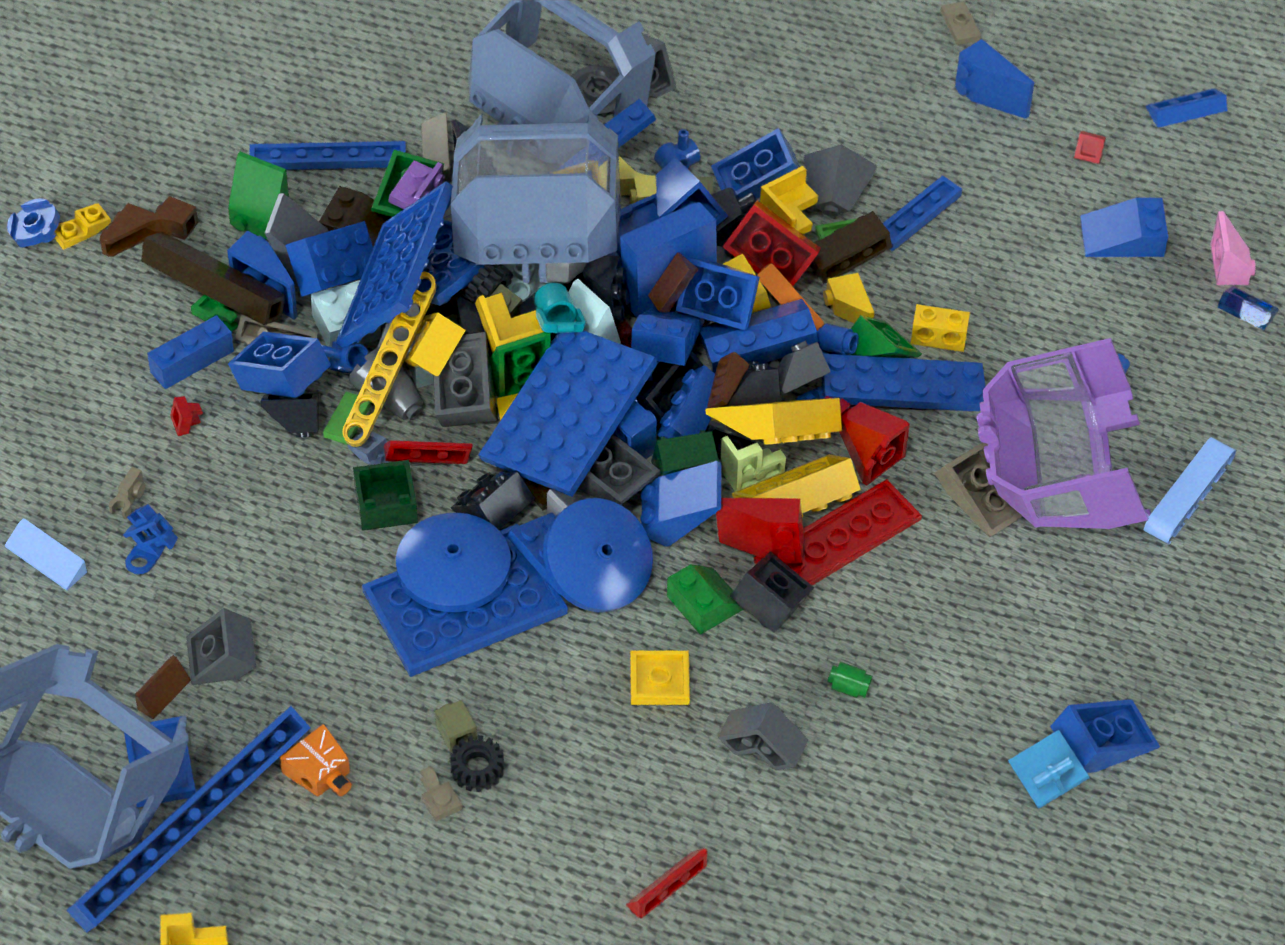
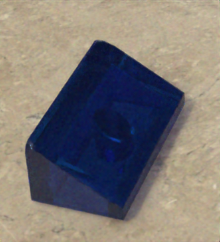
[1217,286,1279,330]

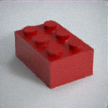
[722,200,821,286]

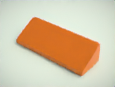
[757,263,824,330]

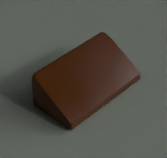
[648,252,698,313]
[135,655,191,719]

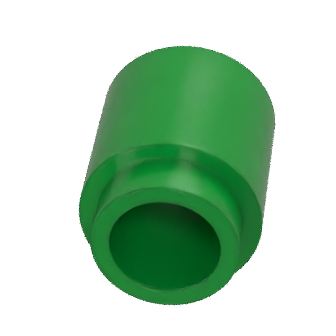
[827,662,873,698]

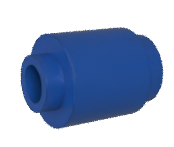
[817,323,859,355]

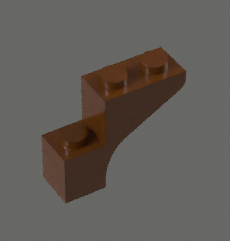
[99,196,198,257]

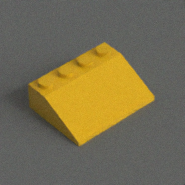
[705,398,842,445]

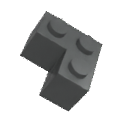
[718,702,808,771]

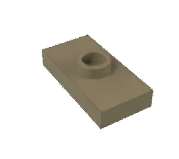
[940,1,981,46]

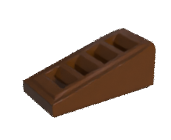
[707,352,749,408]

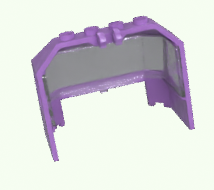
[977,338,1151,529]

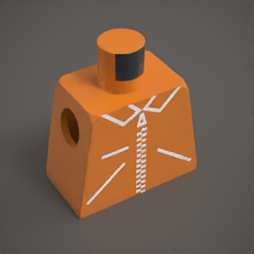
[280,725,352,797]

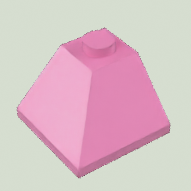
[1211,211,1255,285]

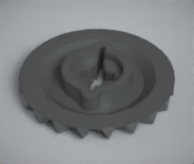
[570,65,620,117]

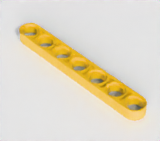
[342,272,437,447]

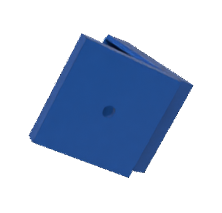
[606,193,717,318]

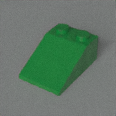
[371,150,444,217]
[228,151,289,239]
[490,332,551,398]

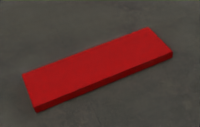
[754,479,922,585]

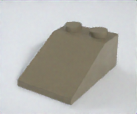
[934,442,1023,538]

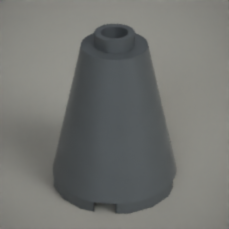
[349,346,423,420]

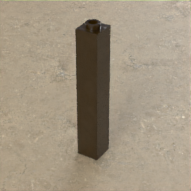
[141,232,286,326]

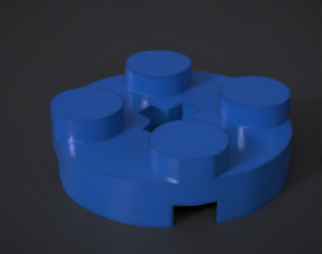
[7,198,60,247]

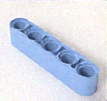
[1144,437,1236,544]

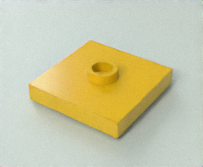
[630,650,690,705]

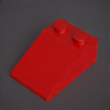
[716,498,804,563]

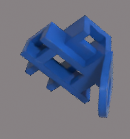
[123,504,178,574]

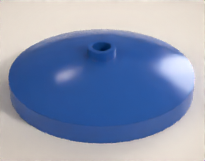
[543,498,653,612]
[396,513,511,612]

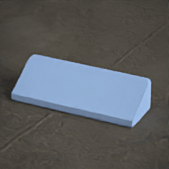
[5,518,87,590]

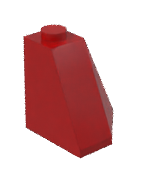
[839,402,910,486]

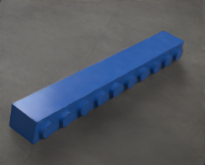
[66,706,311,933]

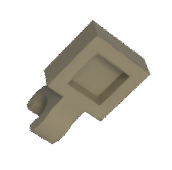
[109,467,145,519]
[420,766,462,822]

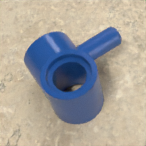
[654,129,701,169]
[321,341,368,374]

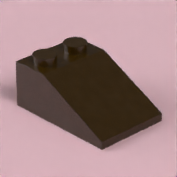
[319,186,392,247]

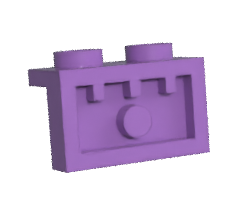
[389,161,445,209]

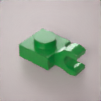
[191,294,239,333]

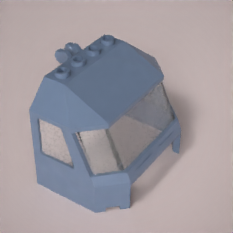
[451,111,621,283]

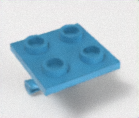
[1008,730,1090,809]

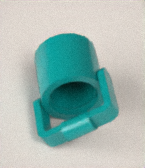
[534,283,586,333]

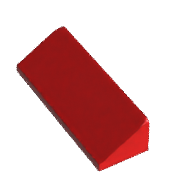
[384,440,473,464]
[626,848,707,919]

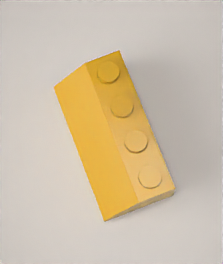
[731,454,861,517]

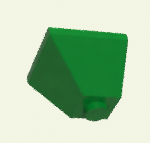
[851,315,922,358]

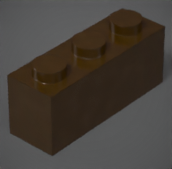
[810,211,892,284]

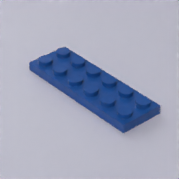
[822,354,985,411]

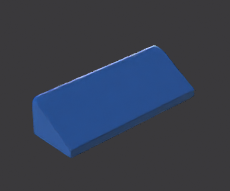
[1146,88,1227,128]

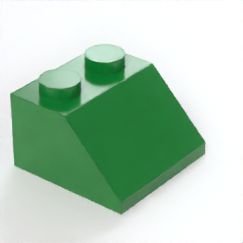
[667,564,744,635]

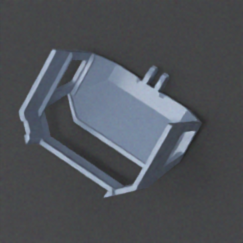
[468,0,656,154]
[0,644,188,869]

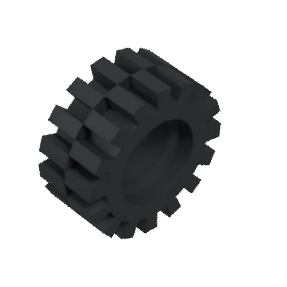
[465,264,513,304]
[450,735,504,792]

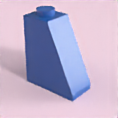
[656,157,728,226]

